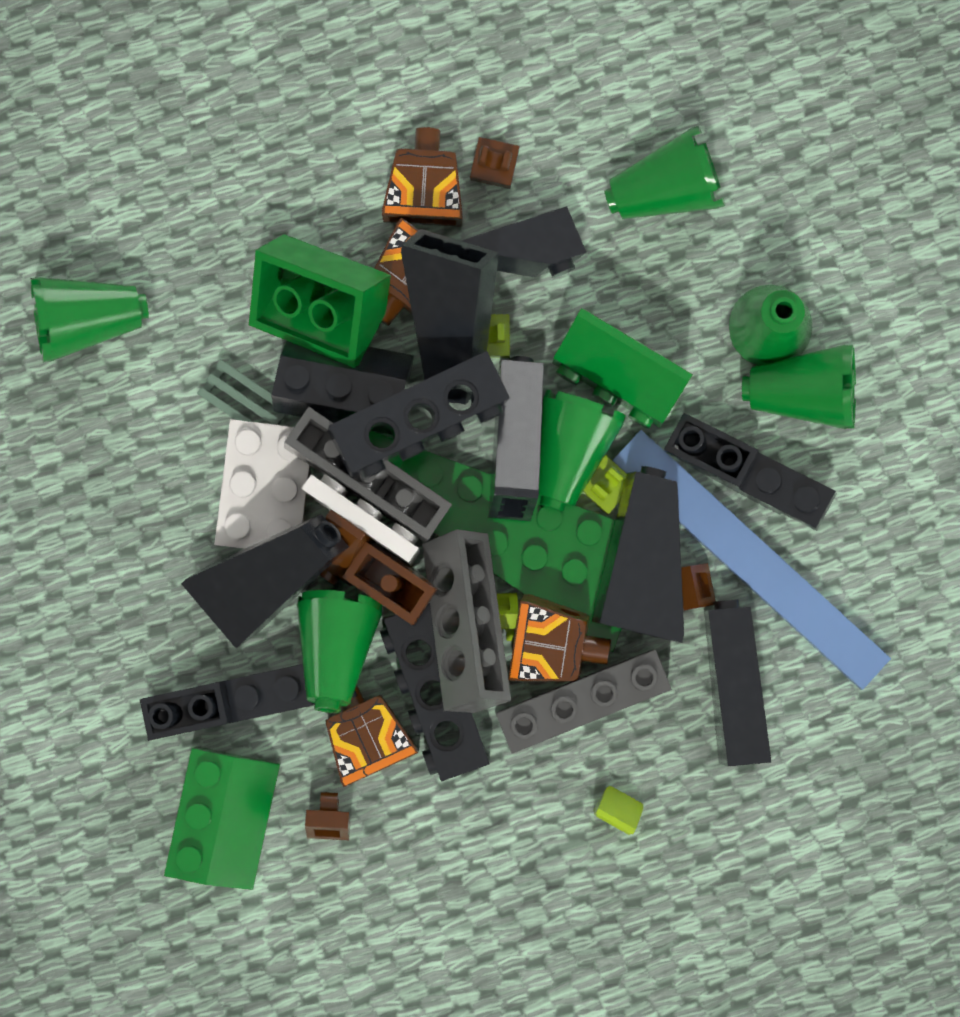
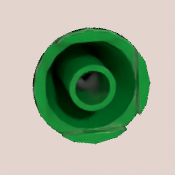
[604,126,725,219]
[30,277,149,363]
[729,285,812,366]
[742,344,856,429]
[538,389,626,512]
[297,590,383,713]

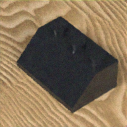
[271,341,414,435]

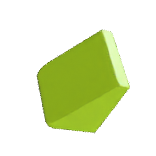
[593,786,643,835]

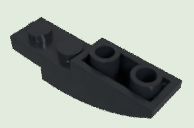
[664,413,837,531]
[140,664,315,741]

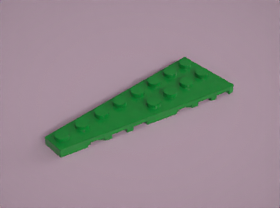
[369,431,621,652]

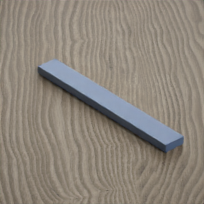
[612,430,891,690]

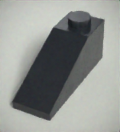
[461,206,586,278]

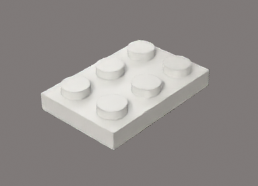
[214,419,311,549]
[301,474,421,566]

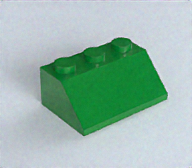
[249,234,391,368]
[552,308,693,429]
[164,747,280,890]

